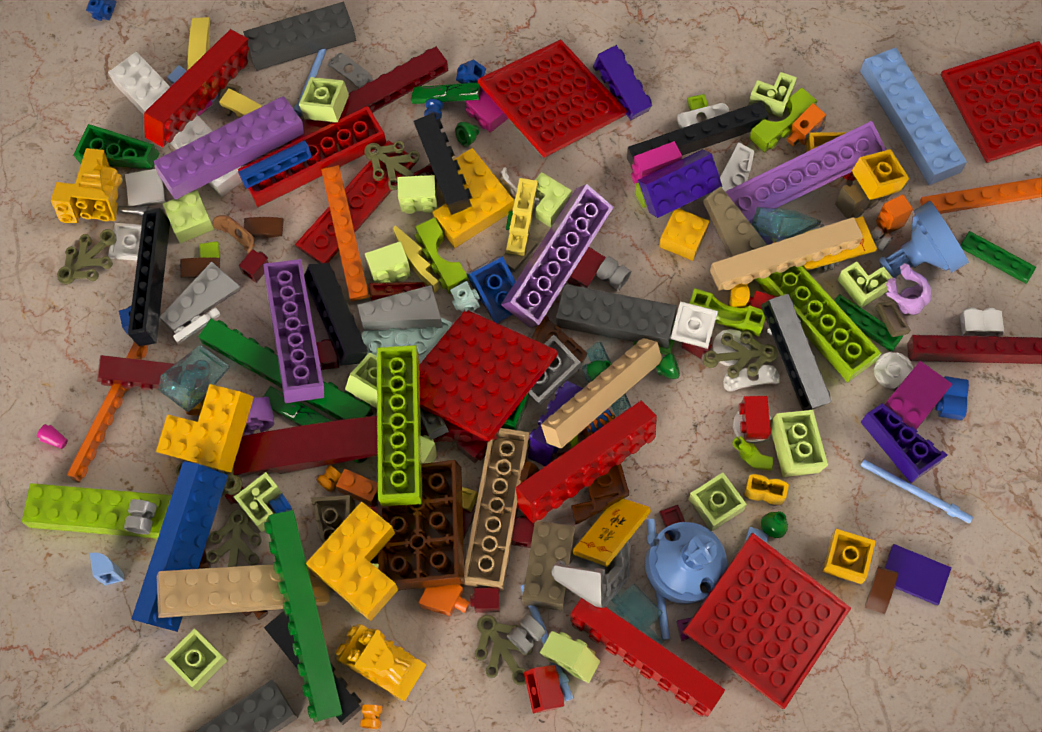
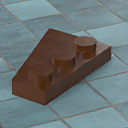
[531,315,587,371]

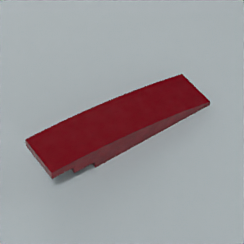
[234,416,378,477]

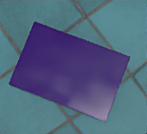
[884,544,952,606]

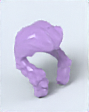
[886,263,932,315]

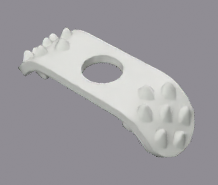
[677,103,729,129]
[500,167,540,209]
[723,365,780,392]

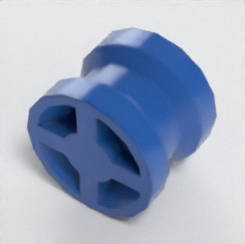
[424,99,443,119]
[269,493,293,513]

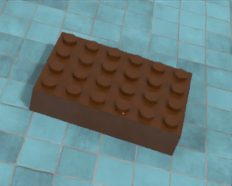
[378,460,465,591]

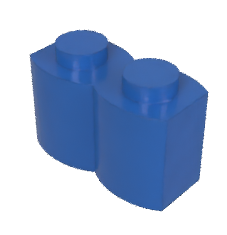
[935,376,969,420]

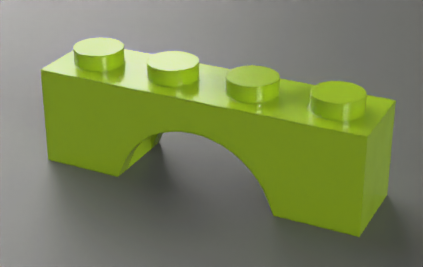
[749,87,817,153]
[414,217,469,294]
[689,288,766,337]

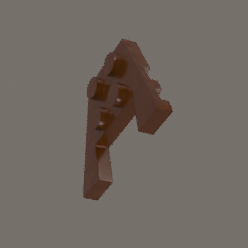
[558,454,629,525]

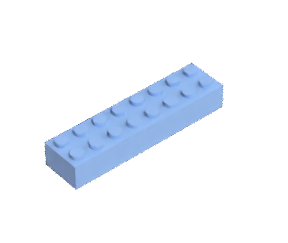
[860,47,967,185]

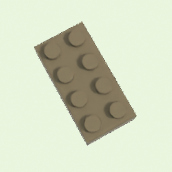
[522,521,575,611]

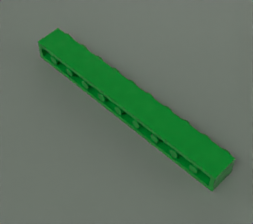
[198,319,373,420]
[264,510,342,723]

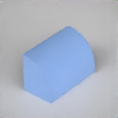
[89,553,125,585]

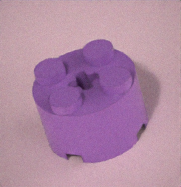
[243,395,275,435]

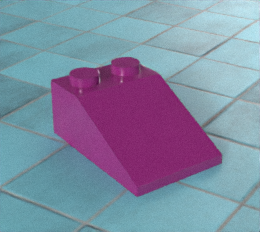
[884,361,953,430]

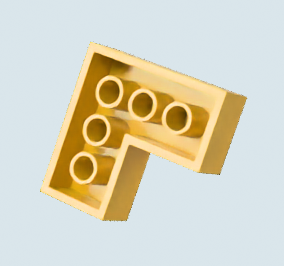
[432,148,514,249]
[156,384,254,473]
[306,501,398,621]

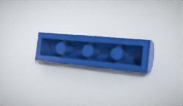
[238,140,312,189]

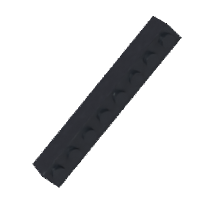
[627,101,769,170]
[128,208,170,346]

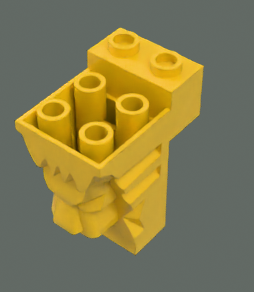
[51,148,123,223]
[335,624,427,701]

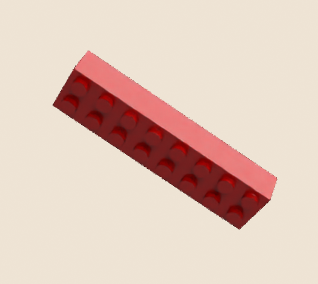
[144,29,249,148]
[238,106,386,208]
[516,400,657,523]
[570,598,725,717]

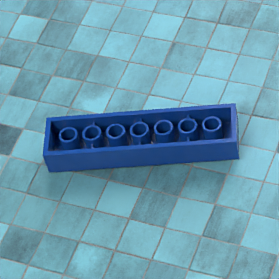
[131,461,228,632]

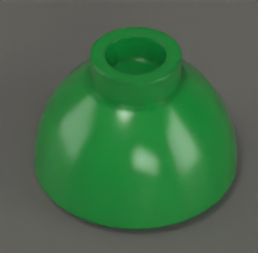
[455,122,479,147]
[656,353,680,379]
[587,360,612,381]
[760,511,788,538]

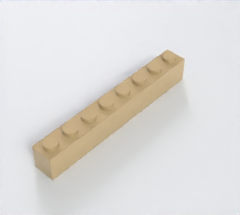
[710,217,863,291]
[541,338,662,448]

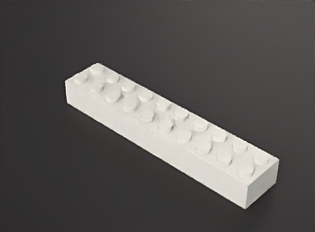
[108,52,245,198]

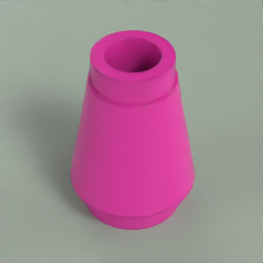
[37,424,68,449]

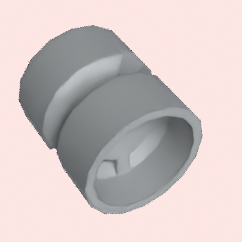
[596,256,632,291]
[124,499,157,534]
[507,614,546,654]

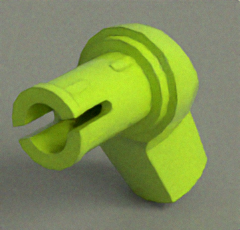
[732,436,774,471]

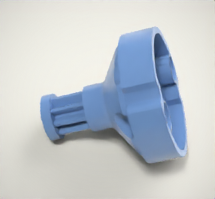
[879,201,969,279]
[645,522,727,604]

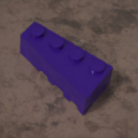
[593,45,652,121]
[528,380,583,466]
[861,403,948,483]

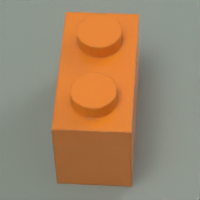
[876,194,913,234]
[336,469,378,506]

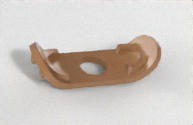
[212,215,255,255]

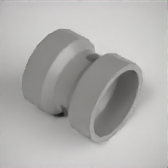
[871,226,893,252]

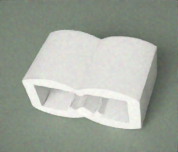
[960,307,1004,337]

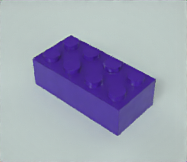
[638,149,723,218]

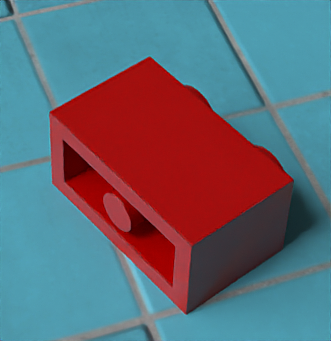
[738,396,771,440]
[524,665,564,714]

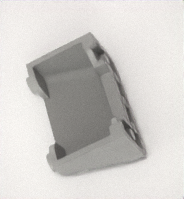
[552,533,630,608]

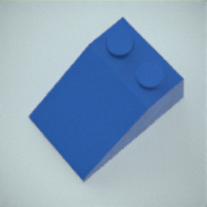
[466,256,516,323]

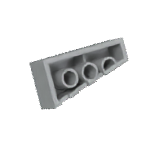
[160,262,240,331]
[357,285,442,331]

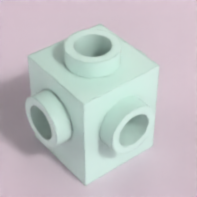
[450,281,481,313]

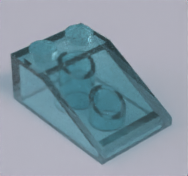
[752,207,821,242]
[158,345,230,412]

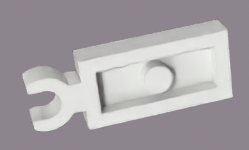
[173,307,220,344]

